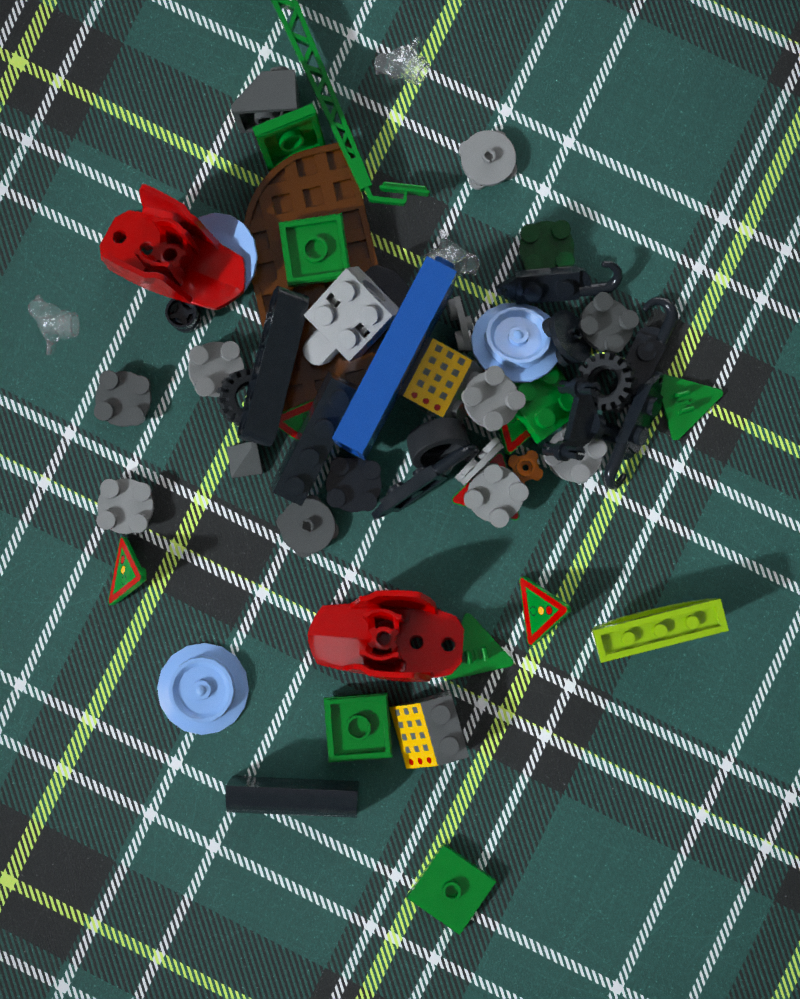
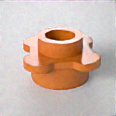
[508,450,543,483]

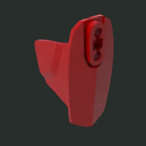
[100,184,246,310]
[307,590,464,682]

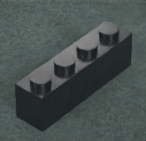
[271,371,358,506]

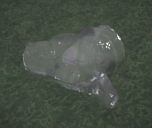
[374,36,430,86]
[424,229,480,276]
[28,295,80,356]

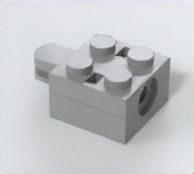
[303,266,399,366]

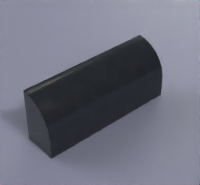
[225,776,359,818]

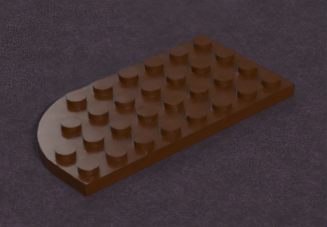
[244,141,389,412]

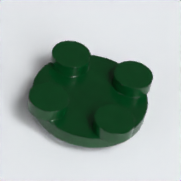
[519,220,575,270]

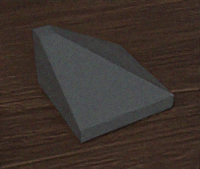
[227,442,263,478]

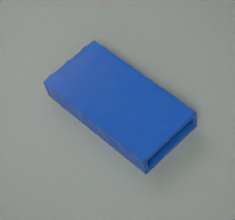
[332,256,457,460]

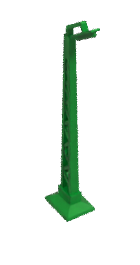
[270,0,429,206]

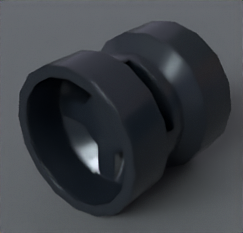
[165,299,202,333]

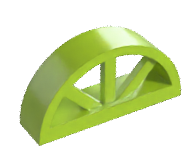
[592,598,729,663]

